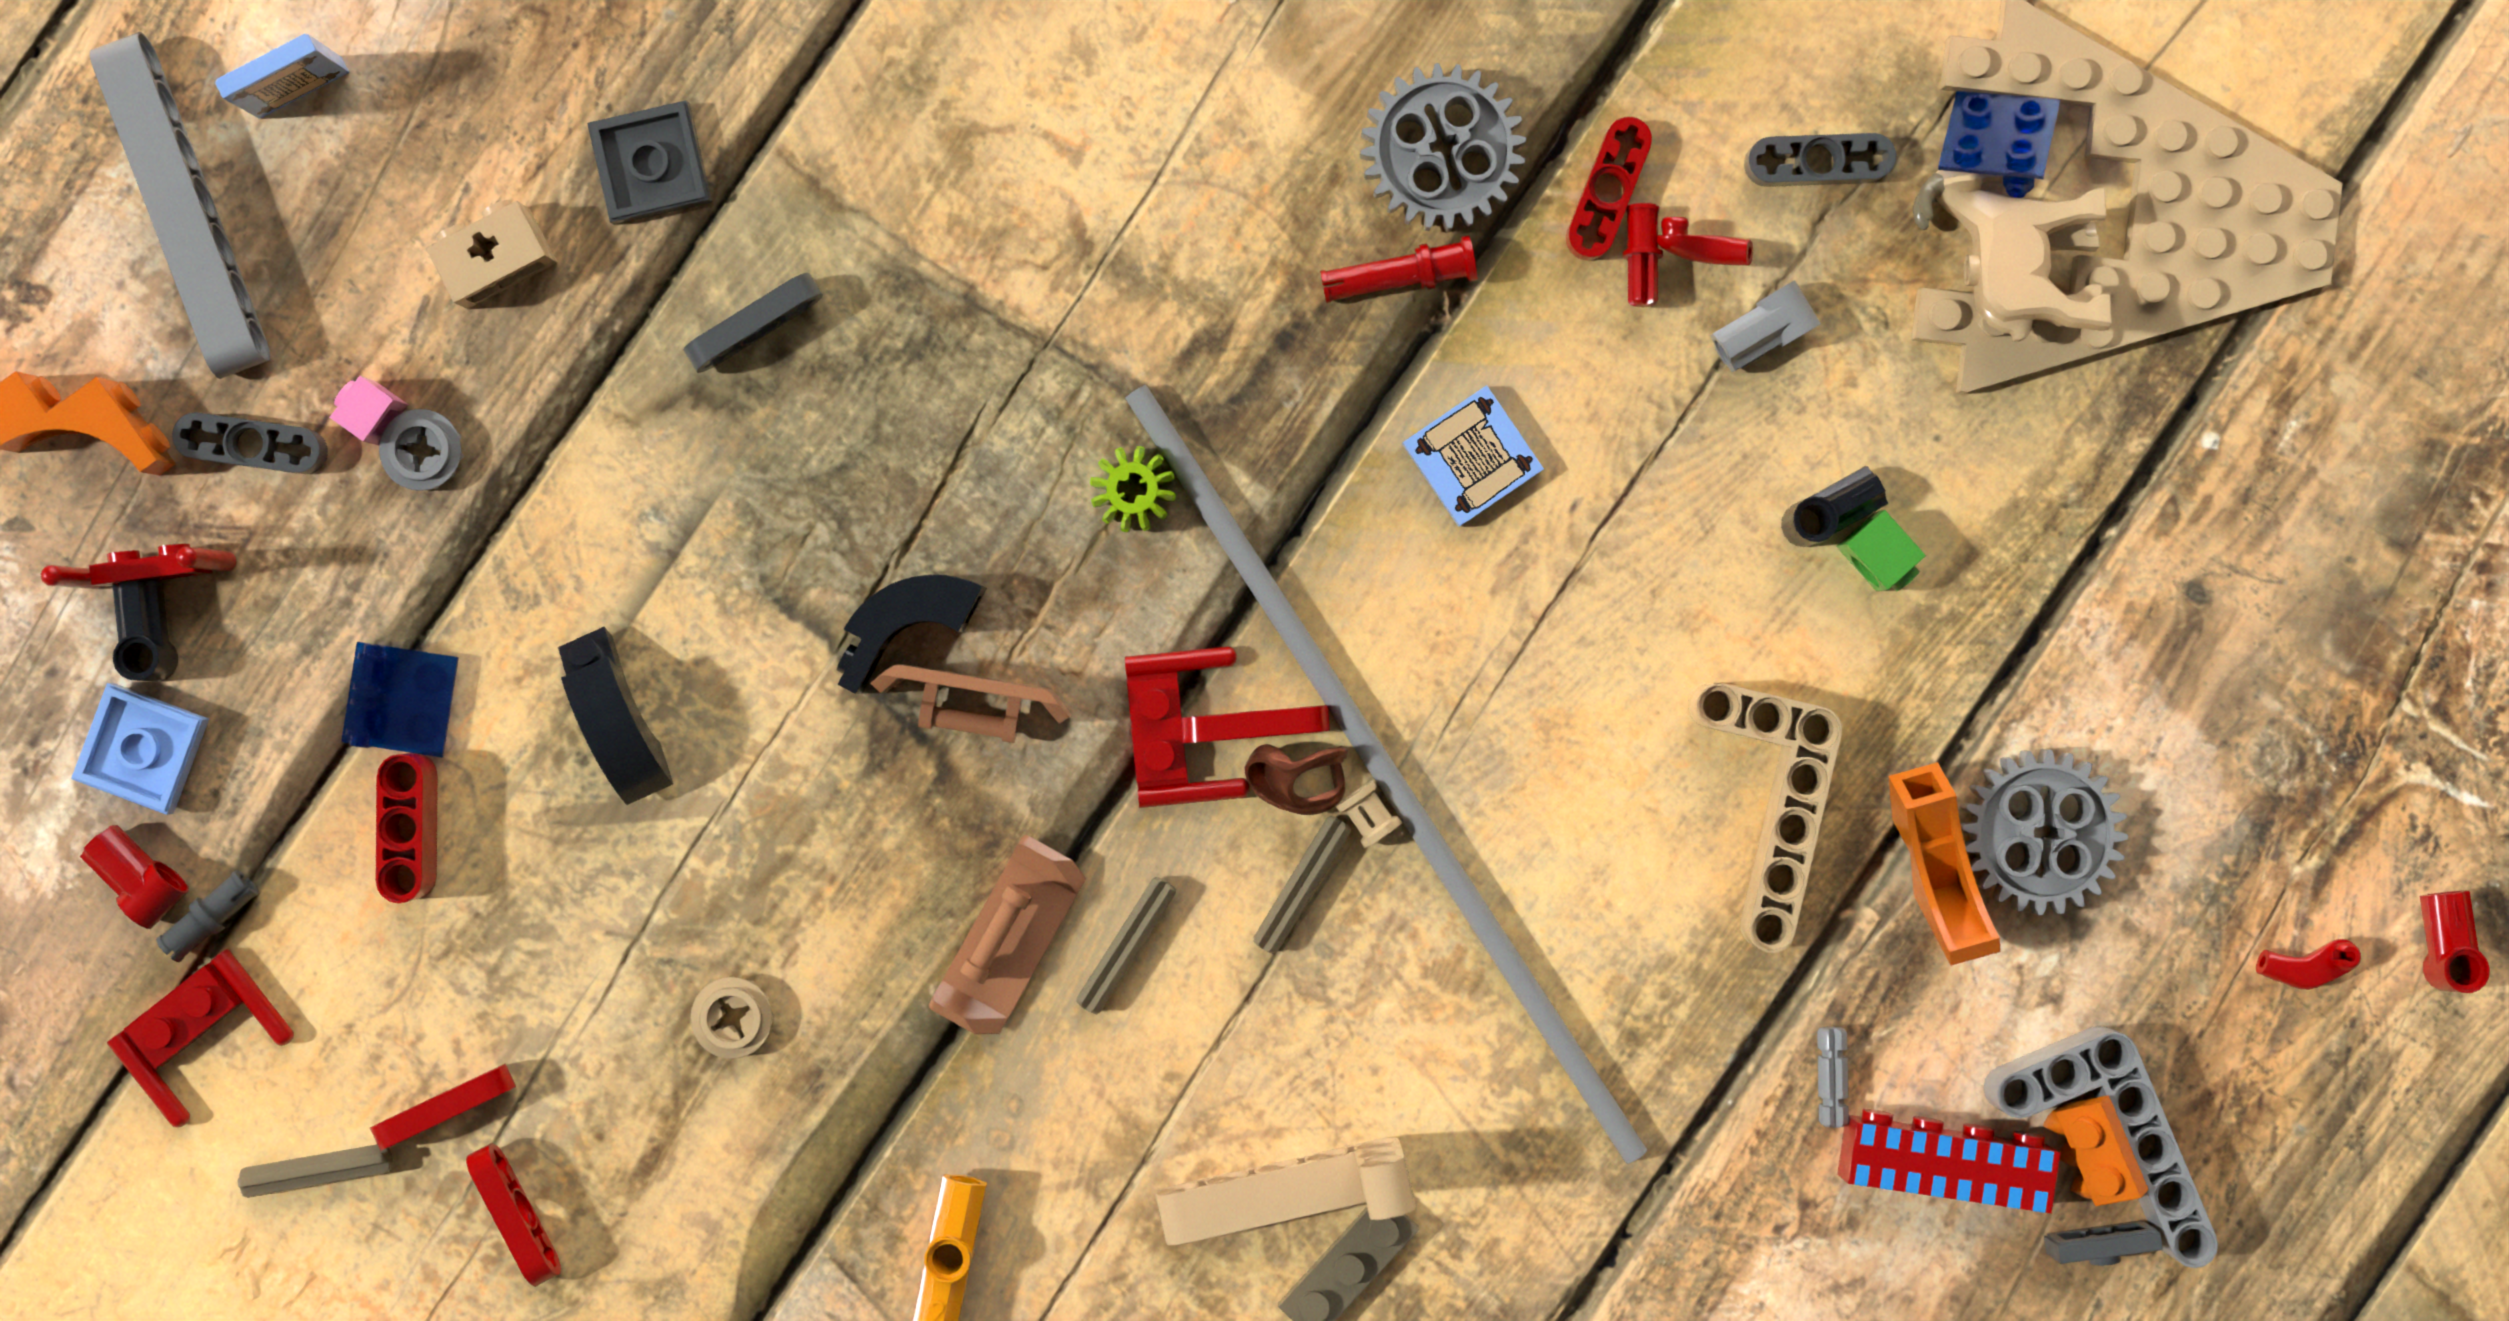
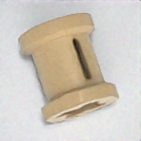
[1336,780,1402,848]

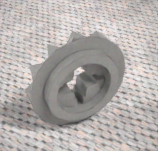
[379,409,464,491]

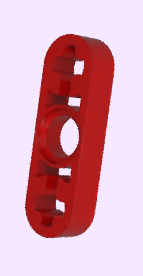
[1566,117,1652,261]
[1181,705,1330,743]
[370,1063,516,1151]
[466,1143,561,1287]

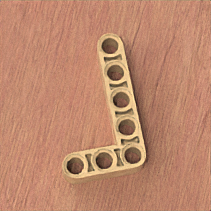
[1688,683,1842,953]
[1155,1137,1416,1245]

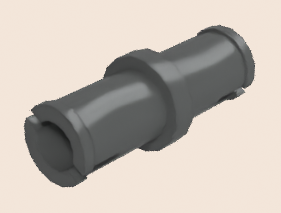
[156,870,259,963]

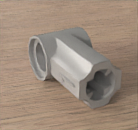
[1710,280,1821,372]

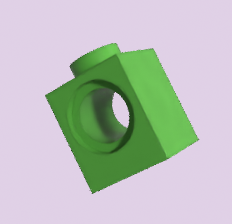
[1836,510,1926,592]

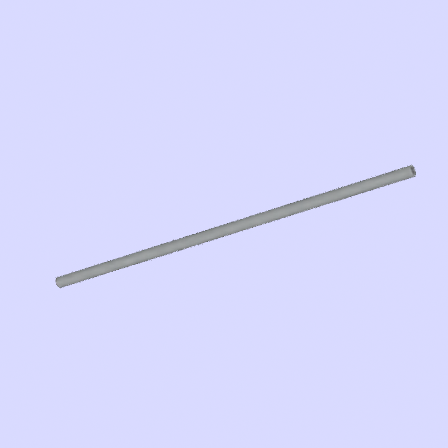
[1125,385,1647,1164]

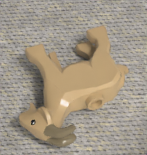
[1912,148,2112,342]

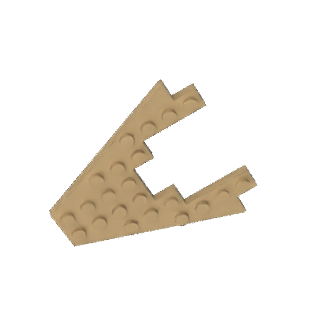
[1911,0,2343,394]

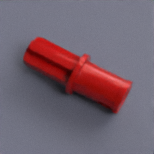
[1622,203,1663,308]

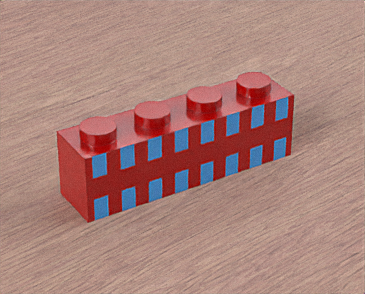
[1837,1109,2061,1214]

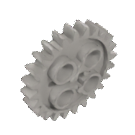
[1360,63,1526,232]
[1960,749,2128,915]

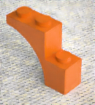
[0,371,176,476]
[1889,762,2001,966]

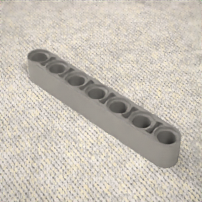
[90,32,270,379]

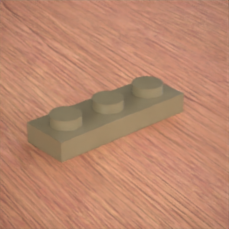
[1278,1207,1420,1321]

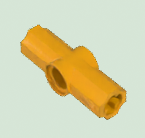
[913,1174,987,1321]

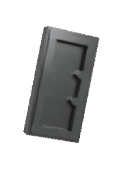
[2044,1220,2163,1266]

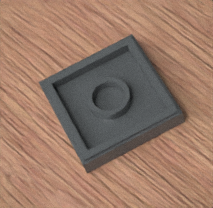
[587,100,712,225]

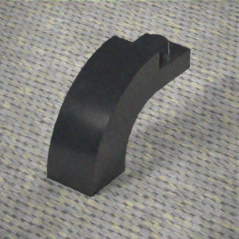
[837,575,987,694]
[558,627,673,805]

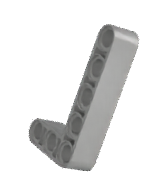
[1984,1026,2218,1268]

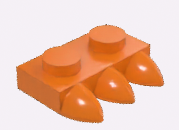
[2043,1095,2149,1206]

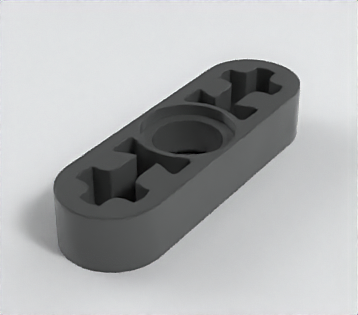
[1744,133,1896,187]
[683,273,823,373]
[172,412,328,475]

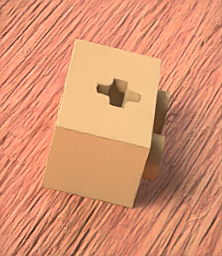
[425,200,558,309]

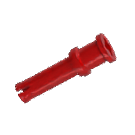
[1320,235,1478,303]

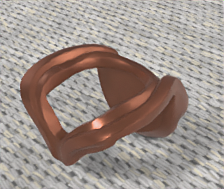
[1245,744,1348,815]

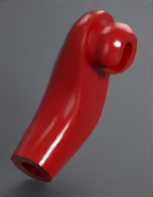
[1657,217,1753,266]
[2256,939,2361,990]

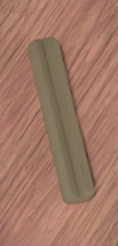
[1254,816,1351,954]
[1076,877,1176,1015]
[238,1144,393,1198]

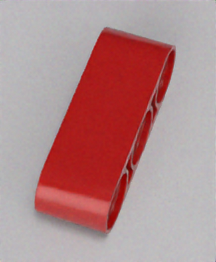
[375,753,438,904]

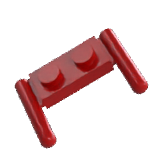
[41,544,237,589]
[1125,646,1250,808]
[107,949,294,1128]

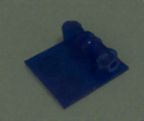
[1938,91,2061,198]
[341,641,459,758]

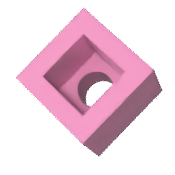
[330,376,408,445]

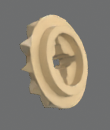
[690,976,774,1059]

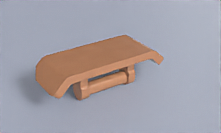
[870,665,1072,743]
[929,835,1086,1034]

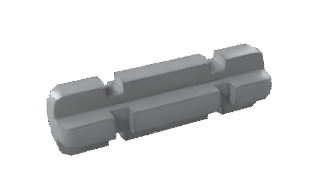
[1817,1026,1849,1128]

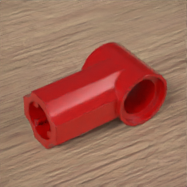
[80,825,189,929]
[2420,890,2490,993]

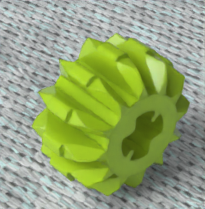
[1090,446,1176,533]

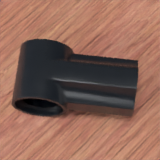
[1781,466,1888,547]
[112,579,178,682]

